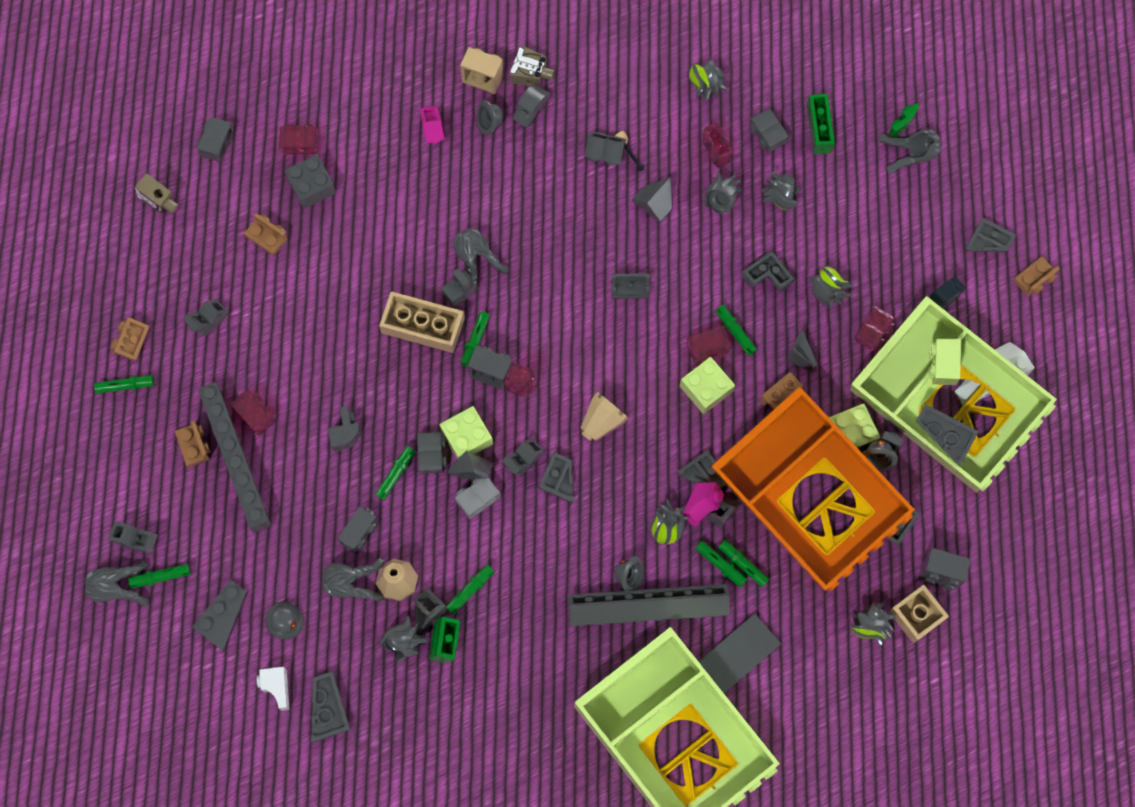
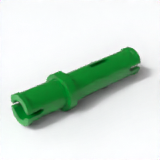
[715,305,758,357]
[460,312,490,367]
[94,375,155,394]
[374,446,416,501]
[718,539,770,588]
[695,540,747,588]
[128,563,191,590]
[445,564,495,615]

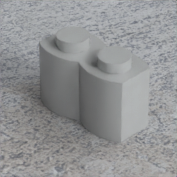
[455,478,501,519]

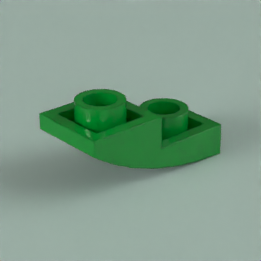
[889,103,920,138]

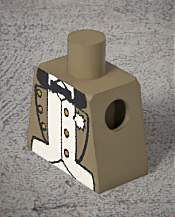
[510,45,555,86]
[135,173,179,214]

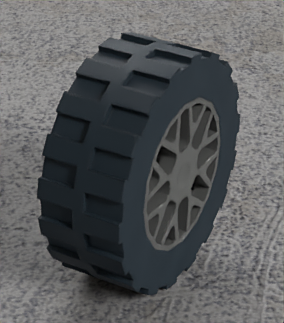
[928,276,966,309]

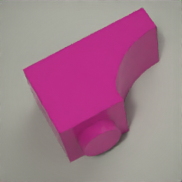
[419,105,445,144]
[683,482,725,526]

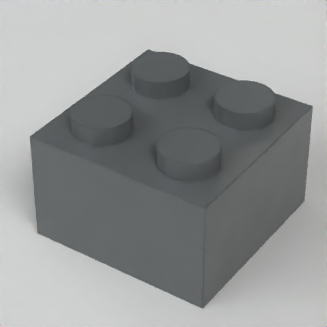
[284,154,336,209]
[468,346,513,391]
[918,548,971,590]

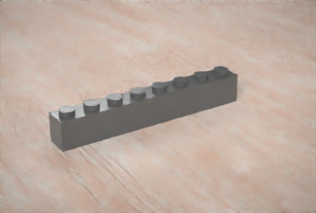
[198,382,272,533]
[568,584,729,626]

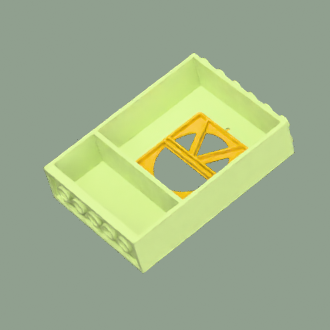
[850,296,1057,493]
[574,627,780,807]

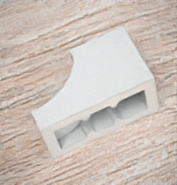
[257,667,290,711]

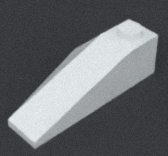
[954,342,1034,406]

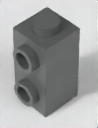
[337,507,378,553]

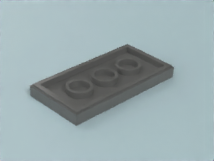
[699,614,781,693]

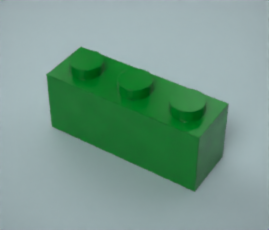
[806,94,835,155]

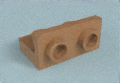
[244,213,288,256]
[1013,257,1060,297]
[110,317,149,361]
[759,372,802,410]
[175,420,211,468]

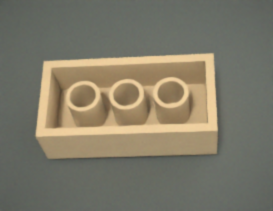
[379,292,465,353]

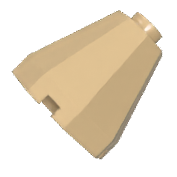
[581,392,628,441]
[376,559,418,601]

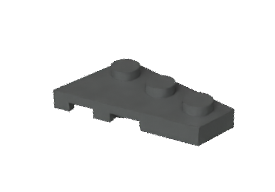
[916,404,979,466]
[192,580,247,652]
[311,672,351,743]

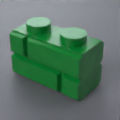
[429,617,461,664]

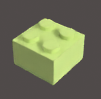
[929,339,961,385]
[680,357,735,414]
[829,404,881,450]
[439,406,493,459]

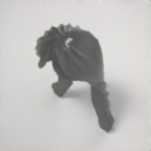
[879,129,941,173]
[453,228,509,291]
[322,558,384,603]
[85,560,149,607]

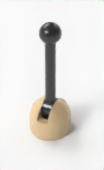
[615,131,644,171]

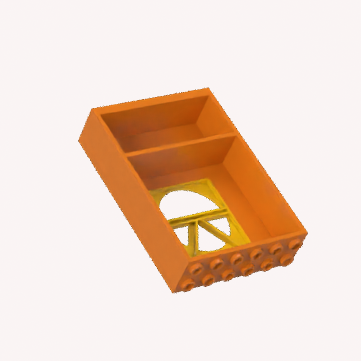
[712,387,915,591]

